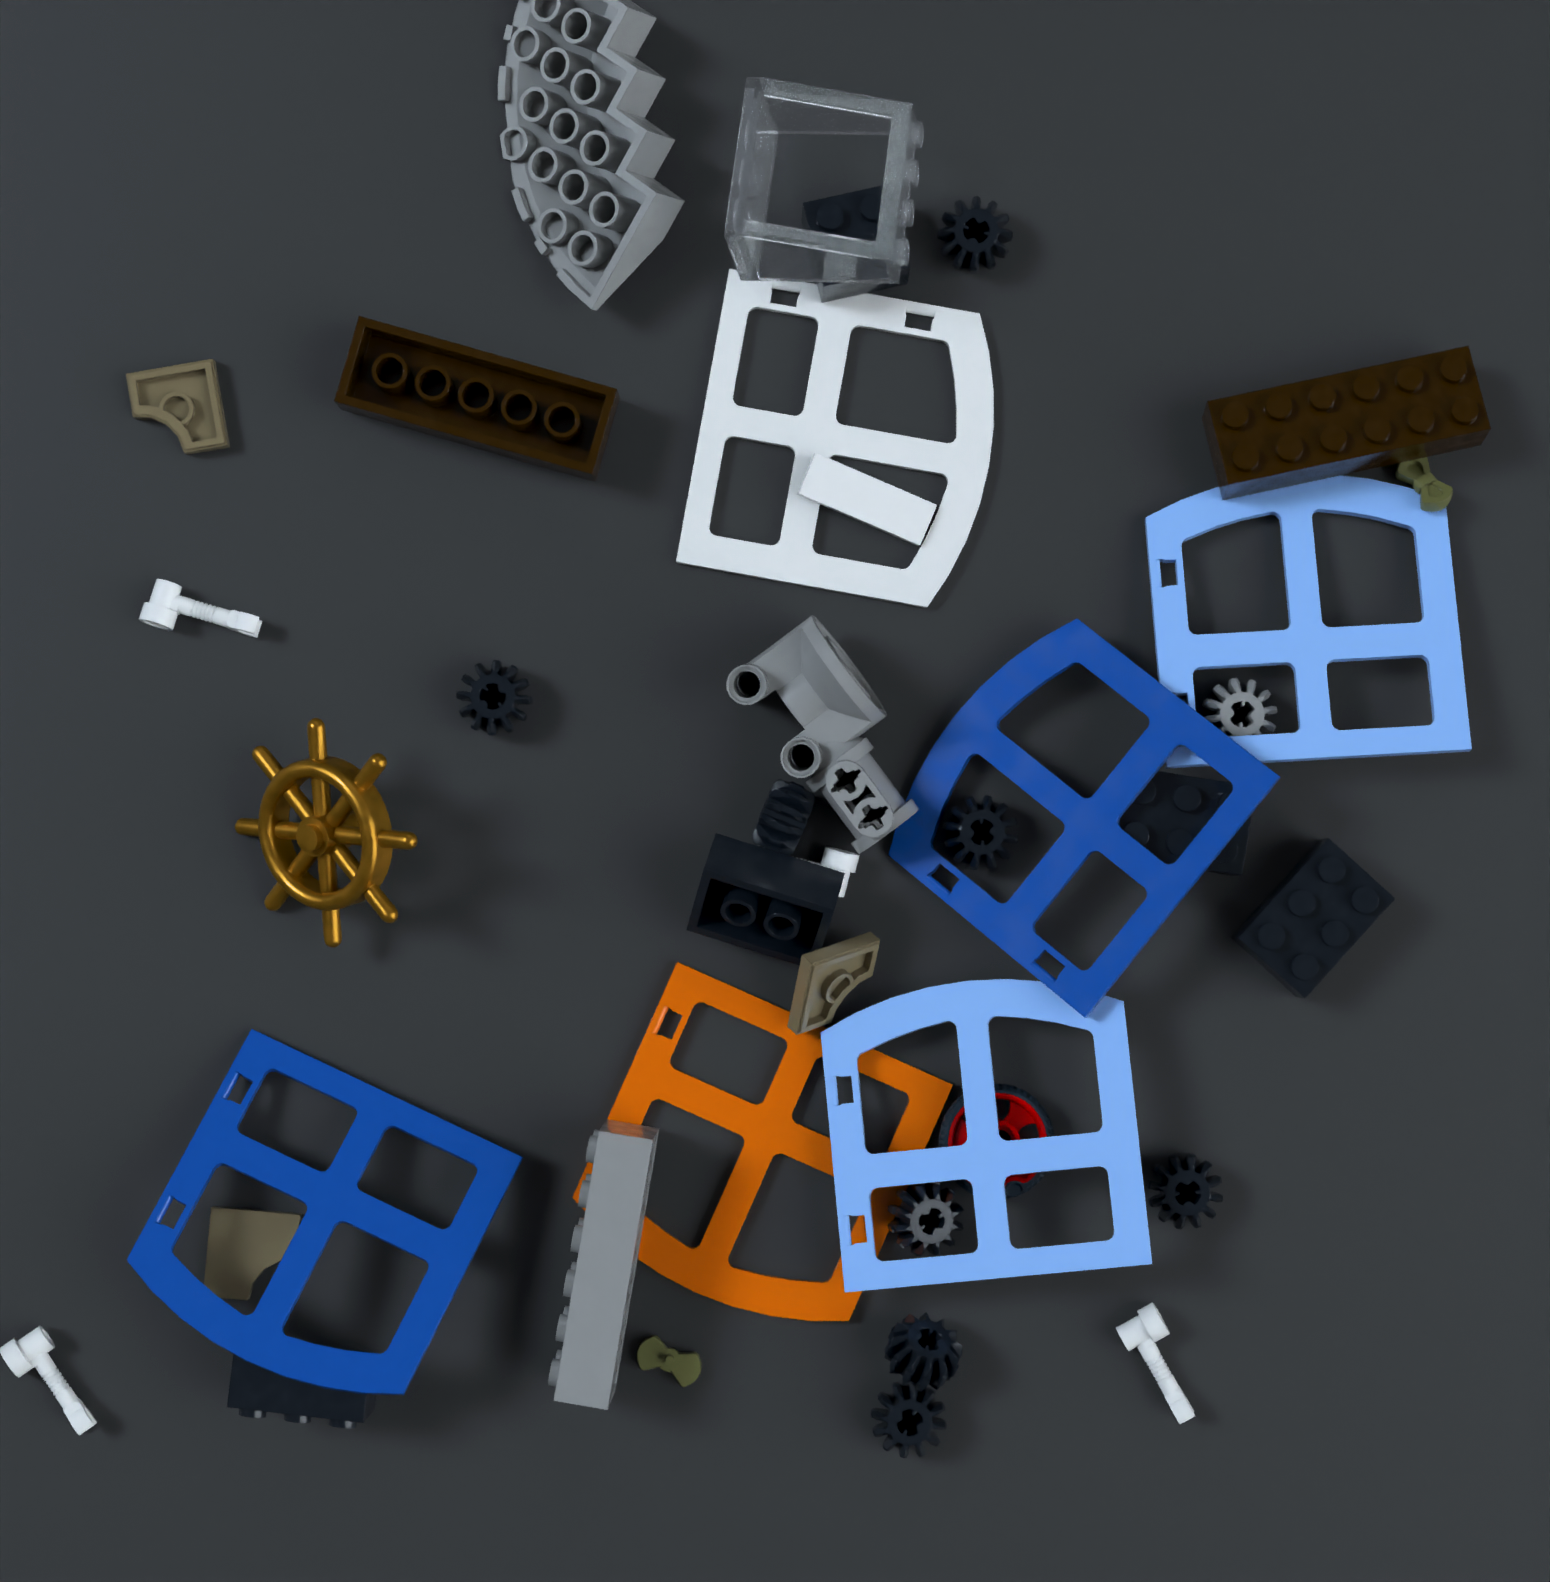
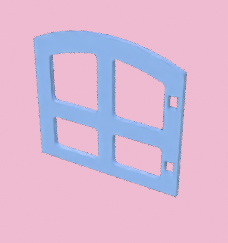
[1145,475,1472,769]
[820,979,1152,1293]

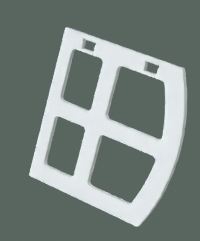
[676,269,994,608]

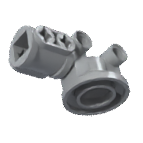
[726,615,919,854]

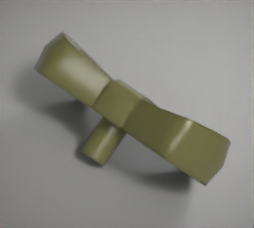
[1395,457,1453,512]
[636,1335,702,1387]

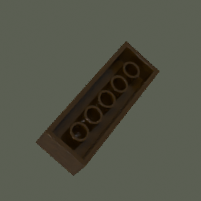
[334,316,620,482]
[1202,346,1491,501]

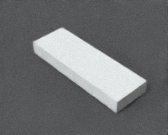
[797,453,937,546]

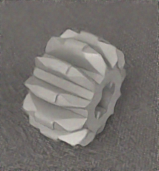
[1202,678,1278,736]

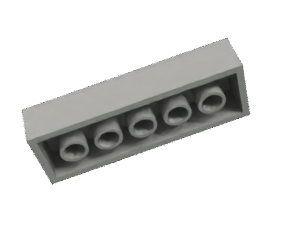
[548,1119,660,1410]

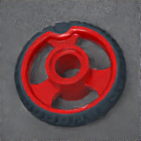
[939,1083,1055,1199]

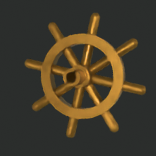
[235,718,418,948]

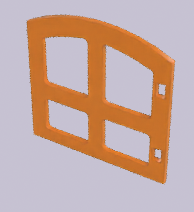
[572,962,953,1321]

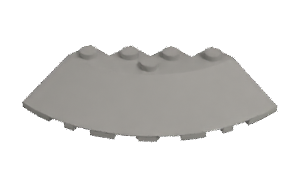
[498,0,685,311]

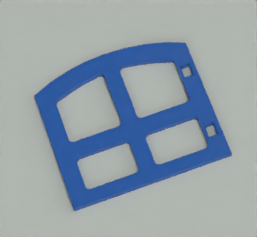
[888,618,1281,1018]
[127,1029,523,1395]

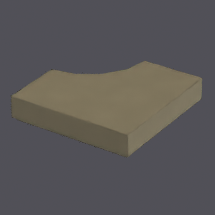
[126,359,230,455]
[787,931,880,1035]
[204,1206,302,1300]

